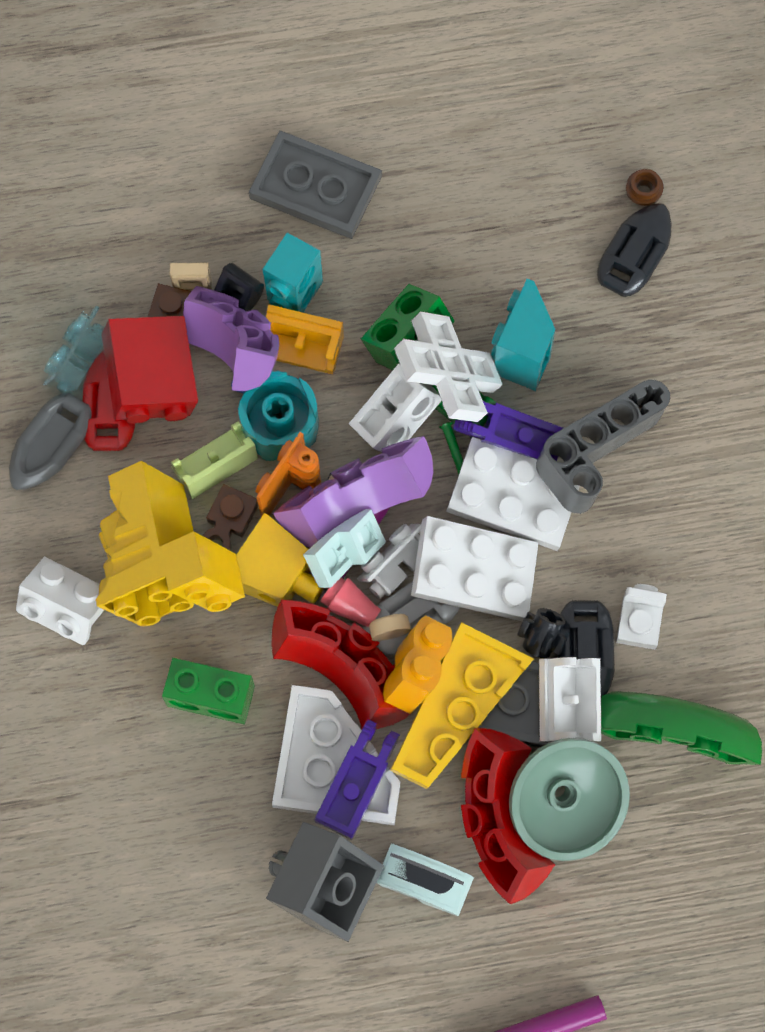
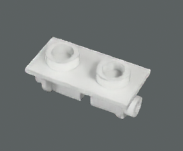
[357,524,421,599]

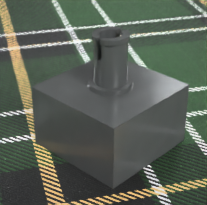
[266,822,384,942]

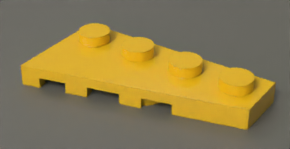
[390,622,534,789]

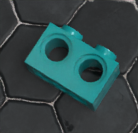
[262,233,323,312]

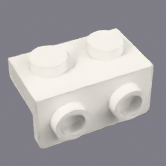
[16,556,104,645]

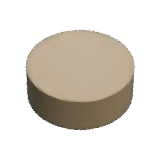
[369,614,411,641]

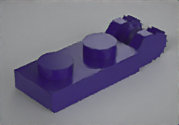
[453,401,564,461]
[314,720,400,840]

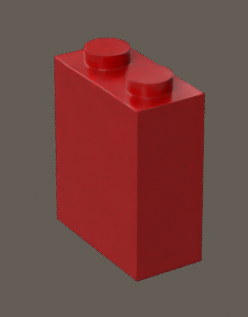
[102,316,198,424]

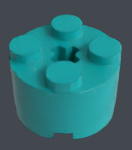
[238,371,319,461]

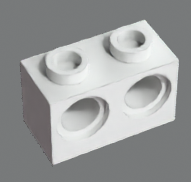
[349,364,442,452]

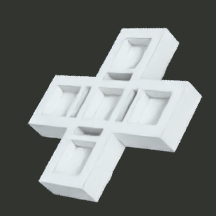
[394,312,503,422]

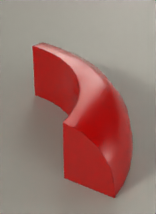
[271,600,413,729]
[461,728,556,904]

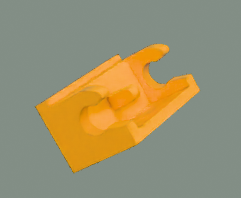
[266,304,344,375]

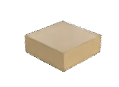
[170,263,212,291]

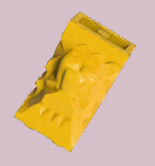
[96,461,245,626]

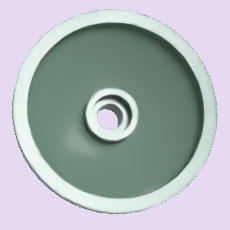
[509,738,630,861]

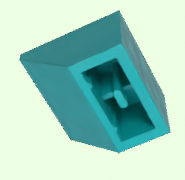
[491,279,556,391]

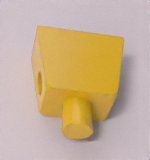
[236,513,324,607]

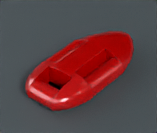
[82,350,135,451]

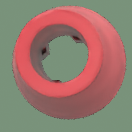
[320,578,381,627]

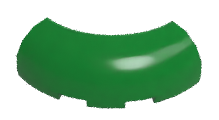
[601,691,762,765]

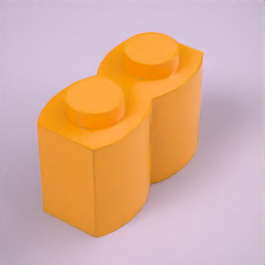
[383,615,452,714]

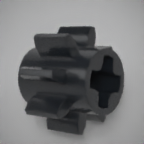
[517,608,571,658]

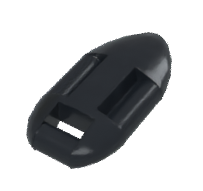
[597,203,672,297]
[558,600,615,698]

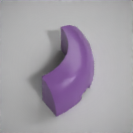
[183,286,279,391]
[273,436,433,548]

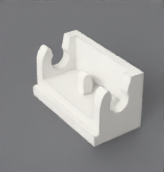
[539,657,601,742]

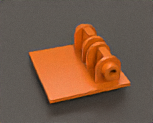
[255,432,321,517]

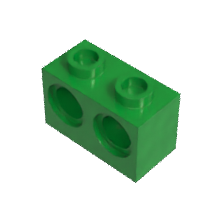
[360,284,455,370]
[162,657,255,725]

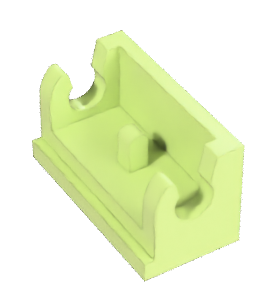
[171,421,258,499]

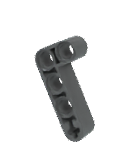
[536,380,671,514]

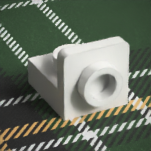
[616,584,667,650]

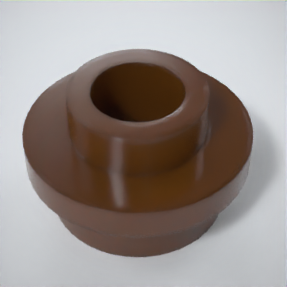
[626,169,664,206]

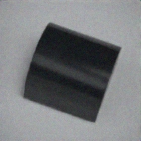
[214,263,264,311]

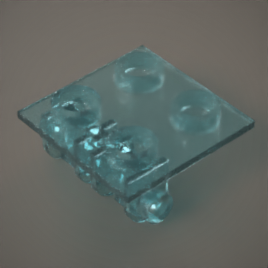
[43,306,105,393]

